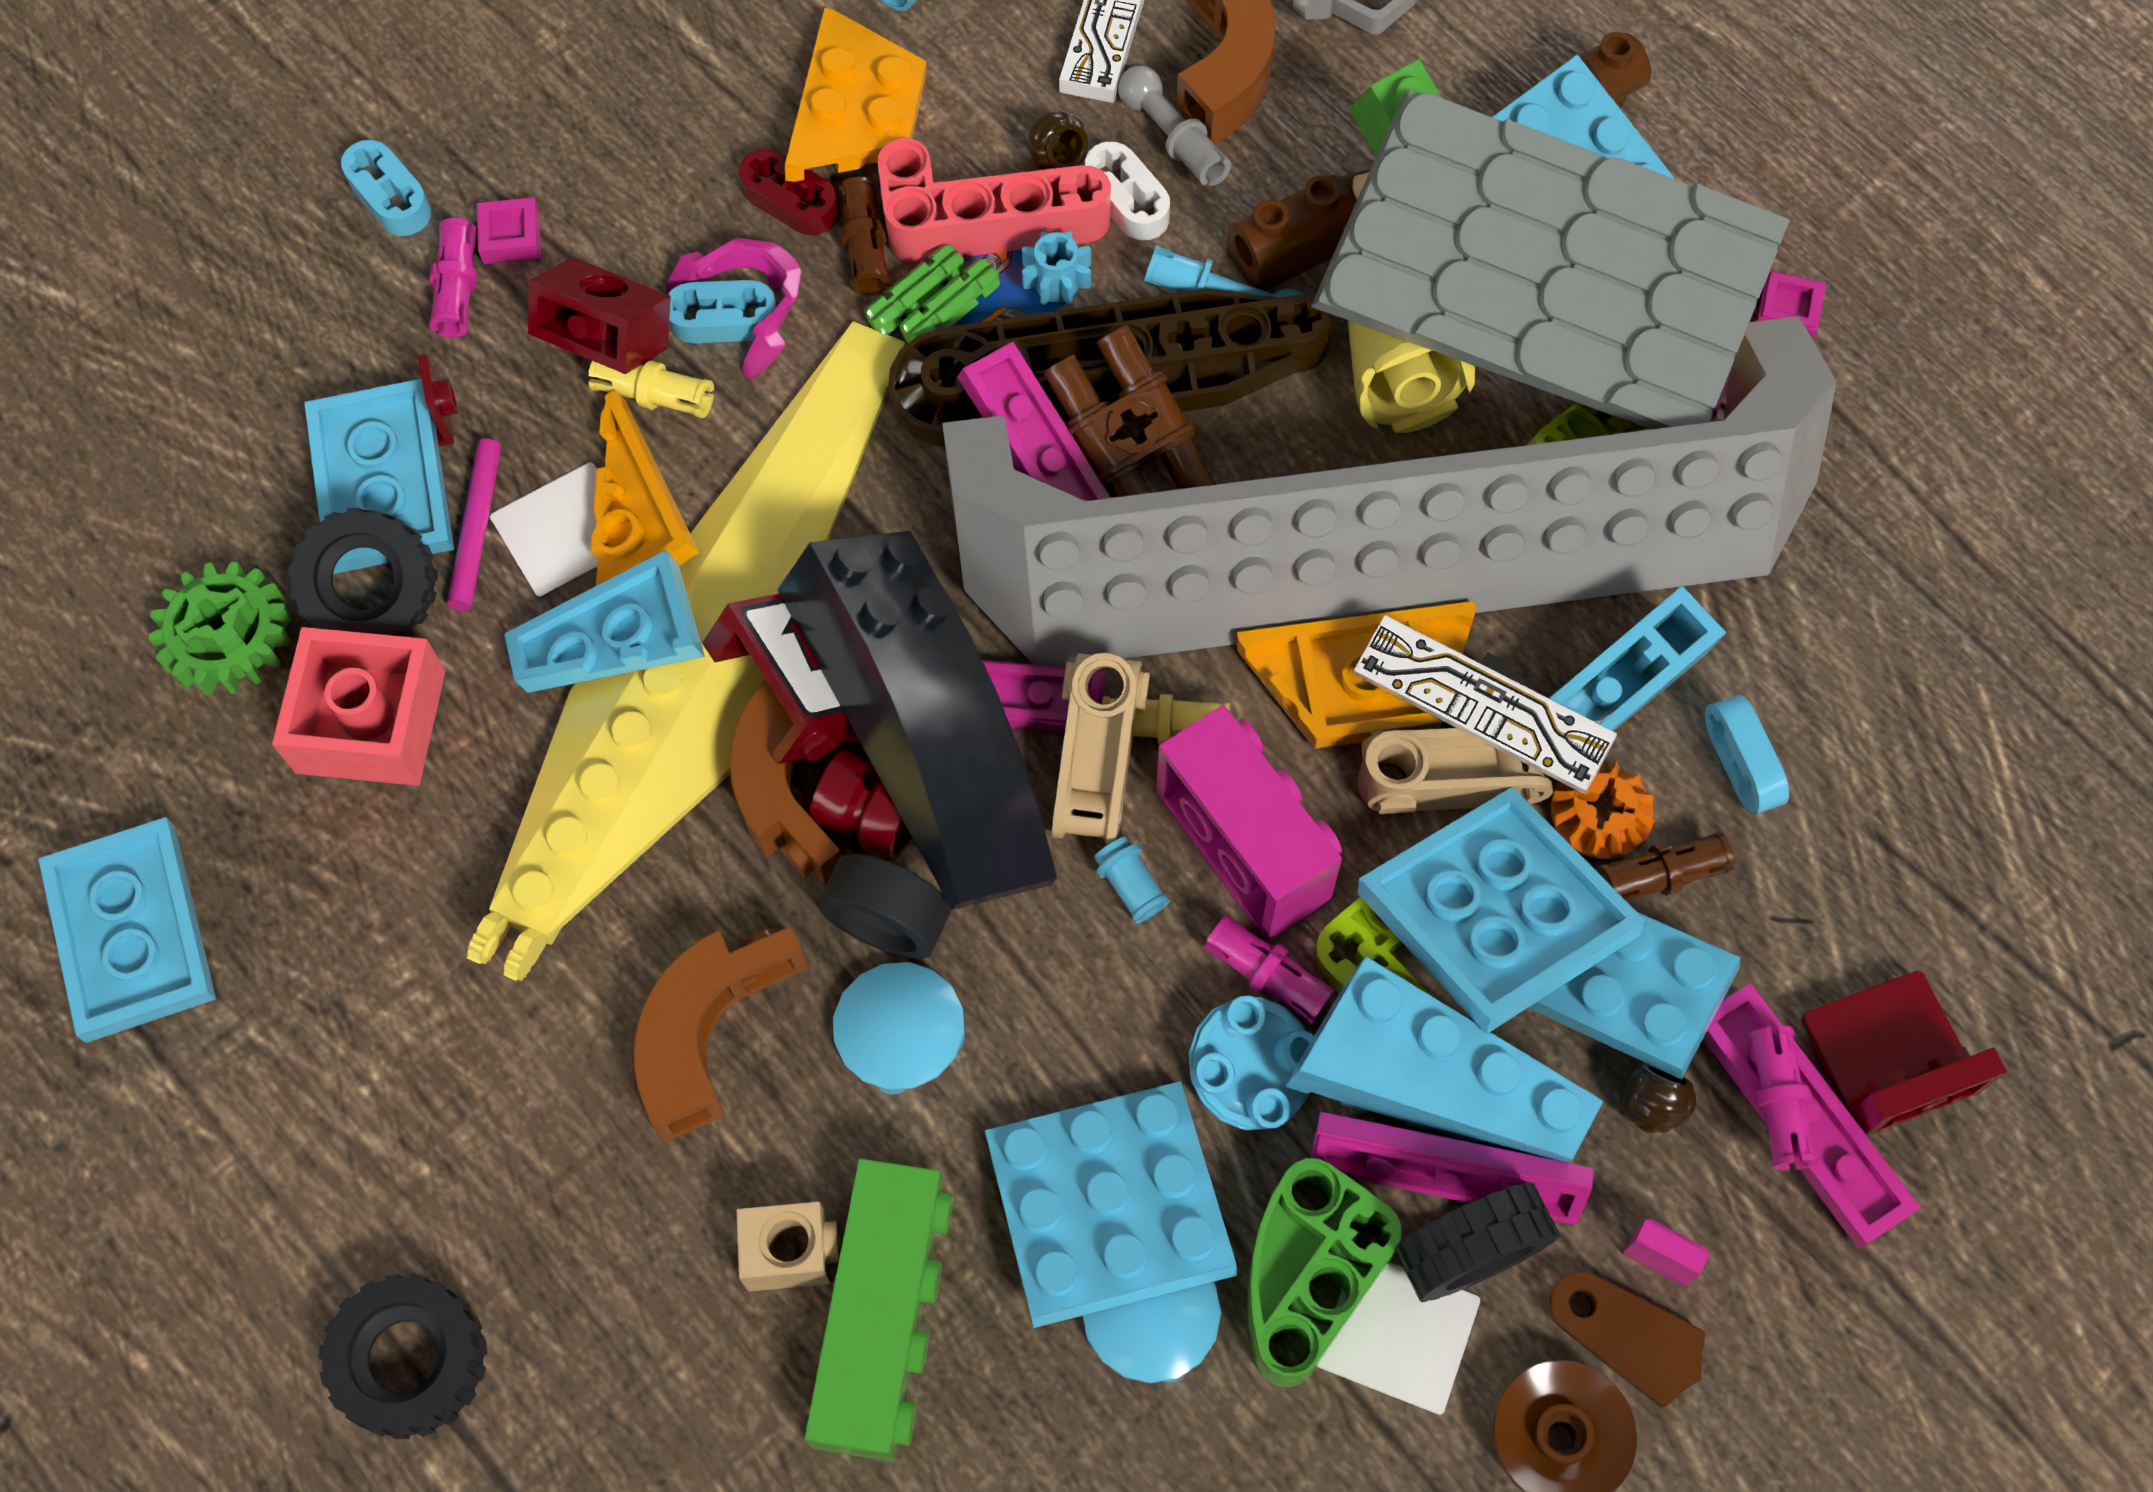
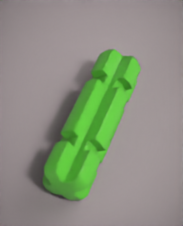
[864,244,966,335]
[900,258,1001,343]

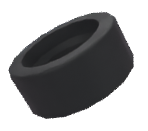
[818,854,952,959]

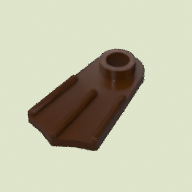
[1549,1271,1706,1408]

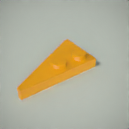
[587,390,699,591]

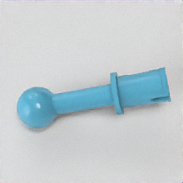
[1144,245,1304,297]

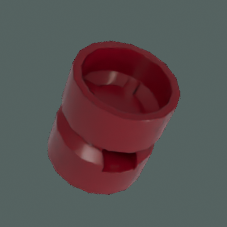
[809,749,912,861]

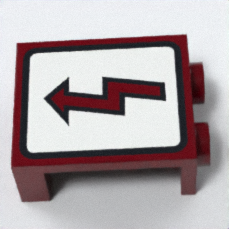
[702,593,863,764]

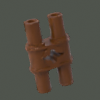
[1044,325,1217,498]

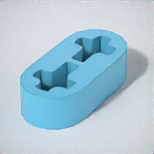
[341,140,431,236]
[668,280,777,343]
[1705,695,1789,815]

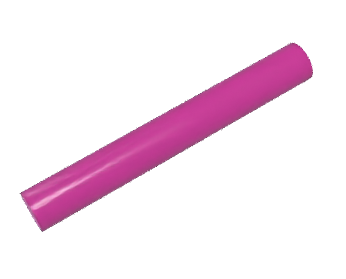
[447,439,502,611]

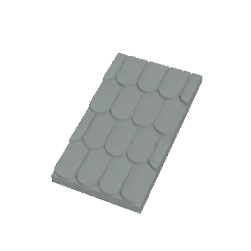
[1311,90,1790,429]

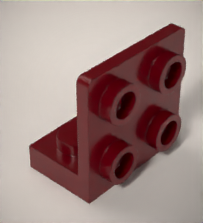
[1801,971,2008,1136]

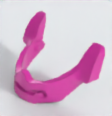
[666,238,802,379]

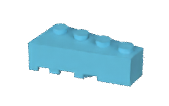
[1285,957,1604,1163]

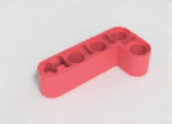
[878,138,1111,263]

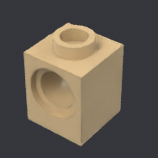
[737,1202,841,1292]

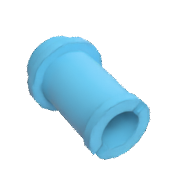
[1094,837,1170,924]

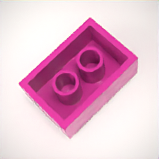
[1156,704,1342,943]

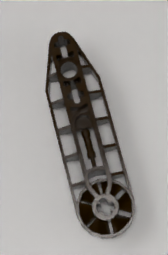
[889,289,1332,446]

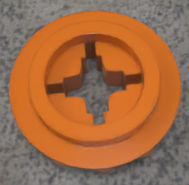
[1550,760,1655,859]

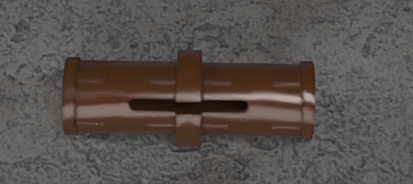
[838,176,890,295]
[1597,832,1735,901]

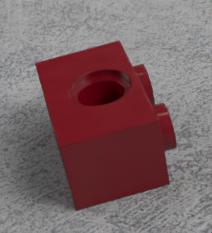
[528,257,671,374]

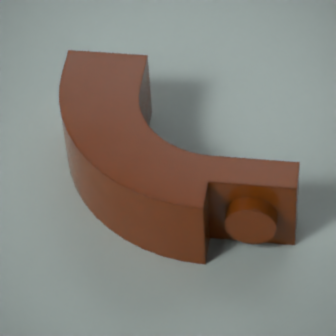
[1176,0,1276,145]
[730,680,842,887]
[634,926,808,1143]

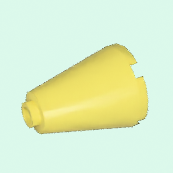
[1348,320,1475,433]

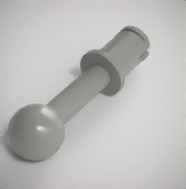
[1118,65,1231,186]

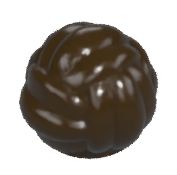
[1028,111,1088,170]
[1620,1063,1696,1133]

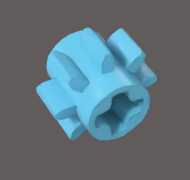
[1022,231,1091,305]

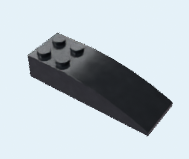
[777,531,1057,910]

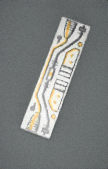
[1059,0,1144,103]
[1354,615,1617,794]

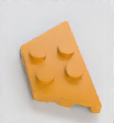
[785,8,926,182]
[1236,601,1476,749]

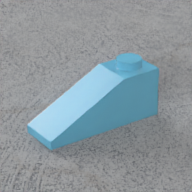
[1549,586,1726,731]

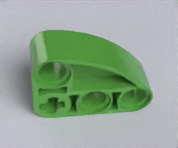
[1247,1158,1401,1387]

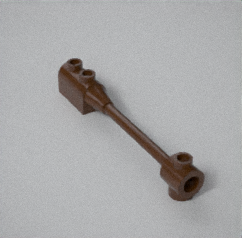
[1227,32,1651,291]

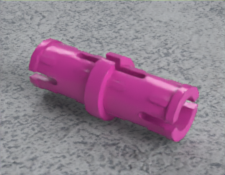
[429,218,478,338]
[1203,914,1336,1025]
[1749,1026,1818,1171]

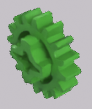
[148,561,293,696]

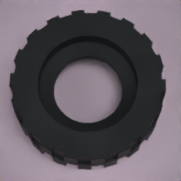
[288,508,438,637]
[1395,1182,1560,1302]
[318,1274,487,1439]

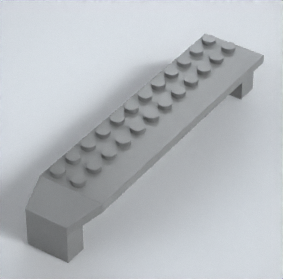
[942,316,1837,667]

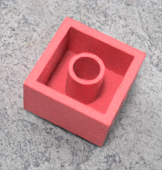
[272,627,446,786]

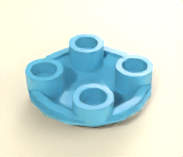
[833,962,965,1095]
[1189,996,1314,1130]
[1083,1282,1221,1383]

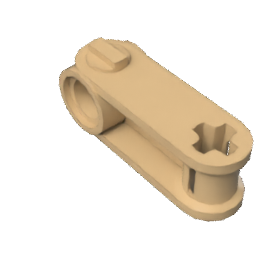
[1052,653,1150,845]
[1357,728,1553,814]

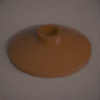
[1493,1360,1637,1492]

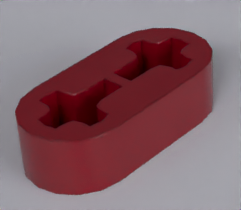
[739,149,839,235]

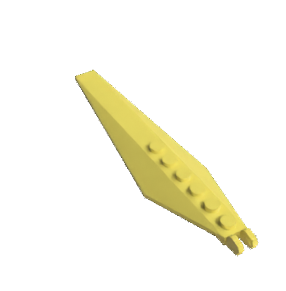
[467,321,906,981]

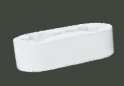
[1085,142,1170,240]

